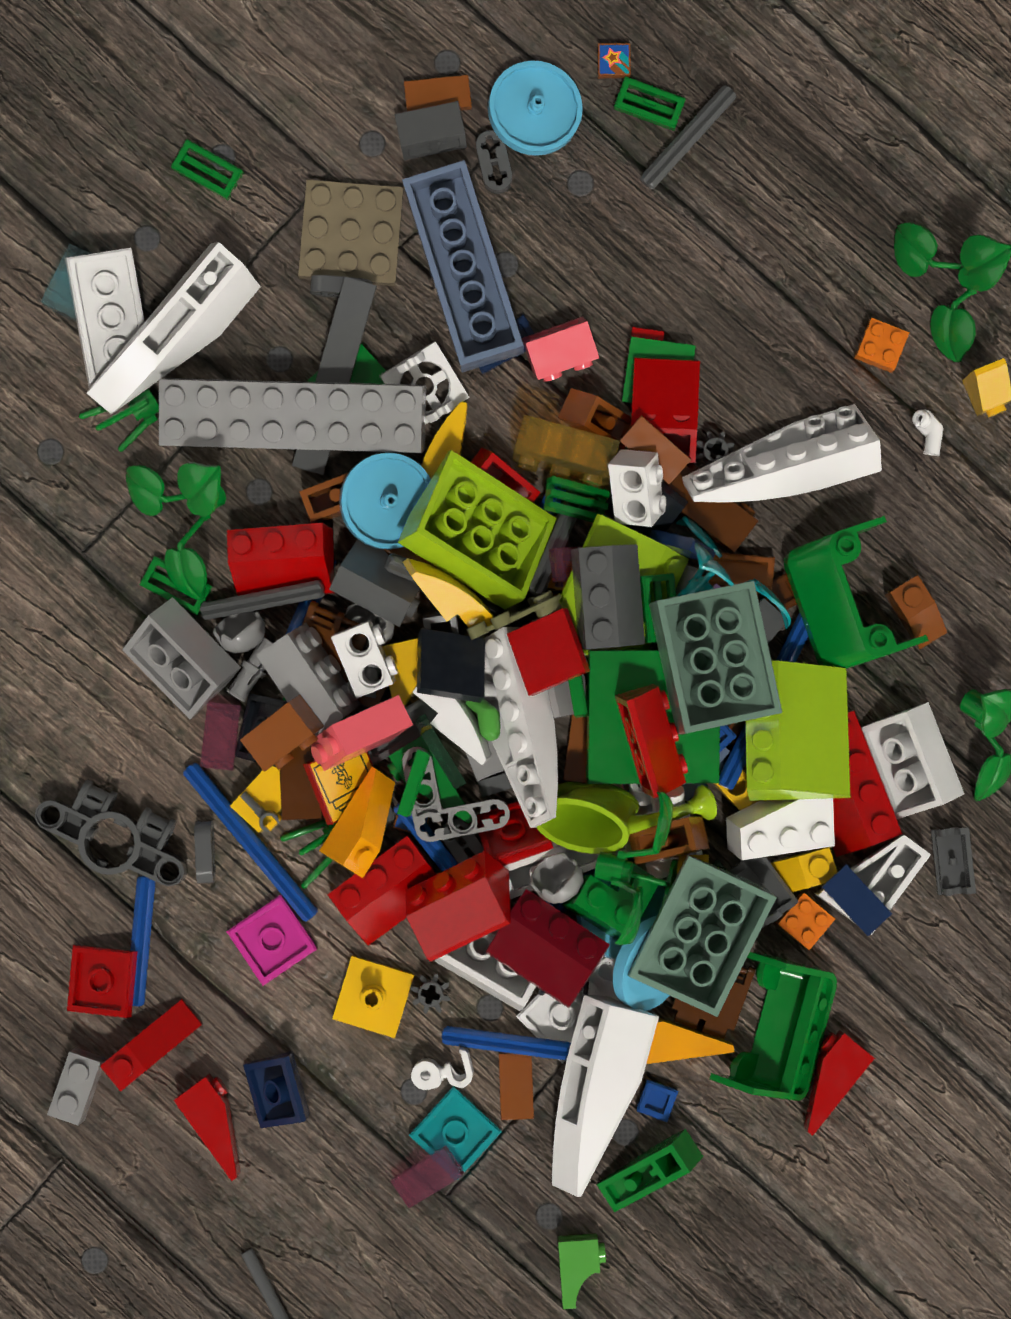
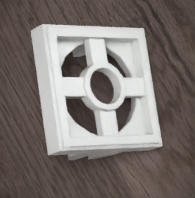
[379,341,470,425]

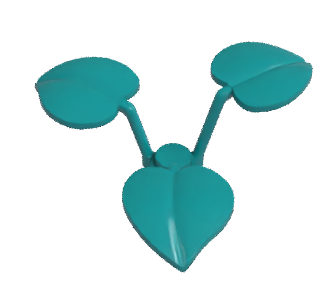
[676,516,791,629]

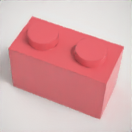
[521,316,599,382]

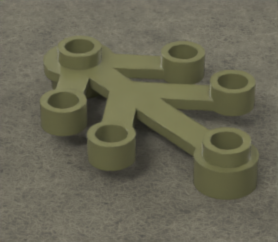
[461,590,562,640]

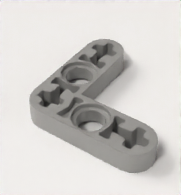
[402,747,510,842]

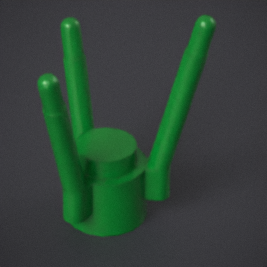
[79,389,159,452]
[280,819,337,889]

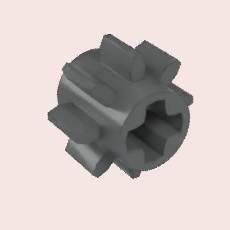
[696,432,735,466]
[411,973,451,1014]

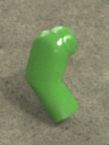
[465,699,501,741]

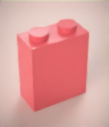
[311,695,413,771]

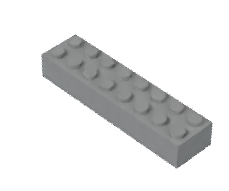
[159,378,426,453]

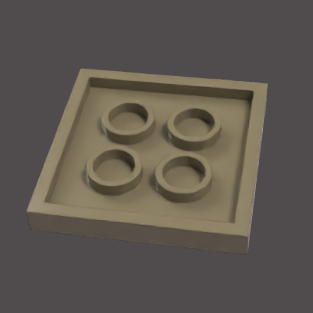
[298,180,404,286]

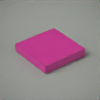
[226,894,318,986]

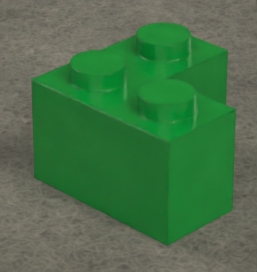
[562,863,658,940]

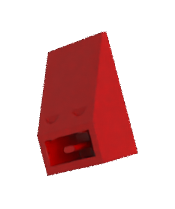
[631,358,700,463]

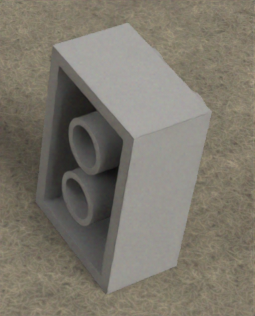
[256,623,361,736]

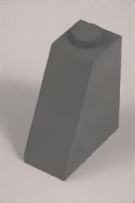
[329,539,421,627]

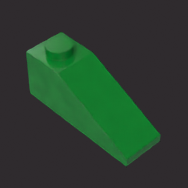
[387,735,472,823]
[597,1128,704,1212]

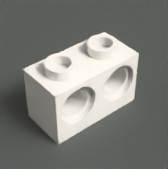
[608,449,666,527]
[331,619,398,699]

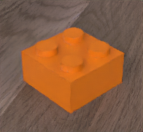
[854,318,910,373]
[776,892,835,950]

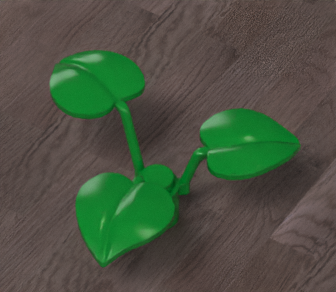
[894,222,1011,362]
[126,462,226,600]
[960,689,1011,802]
[595,792,678,945]

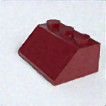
[486,889,610,1008]

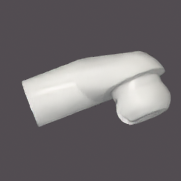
[912,409,943,456]

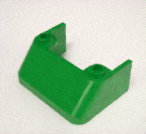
[784,516,929,669]
[709,951,837,1101]

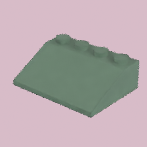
[649,581,782,735]
[628,855,777,1017]

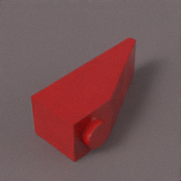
[100,999,202,1092]
[804,1030,875,1136]
[173,1073,240,1181]

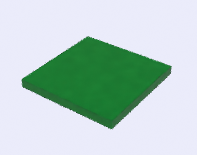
[586,650,720,784]

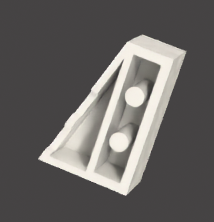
[726,798,835,860]
[815,835,931,935]

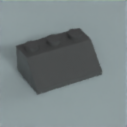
[571,544,645,649]

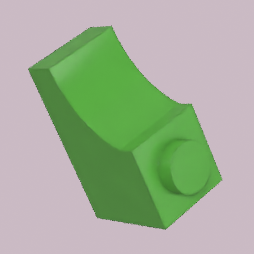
[557,1233,606,1309]

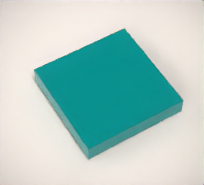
[409,1086,502,1180]

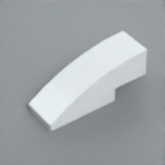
[413,687,491,765]

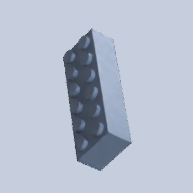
[402,160,524,373]

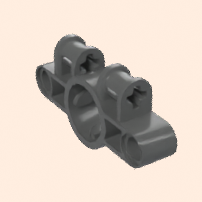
[35,779,188,886]

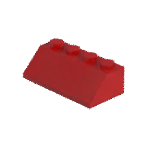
[832,710,902,857]

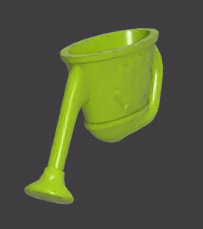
[536,782,717,854]

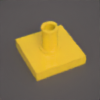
[332,955,415,1038]

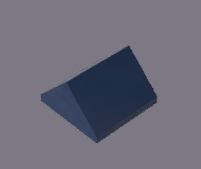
[243,1051,310,1128]

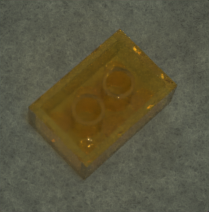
[513,415,620,488]

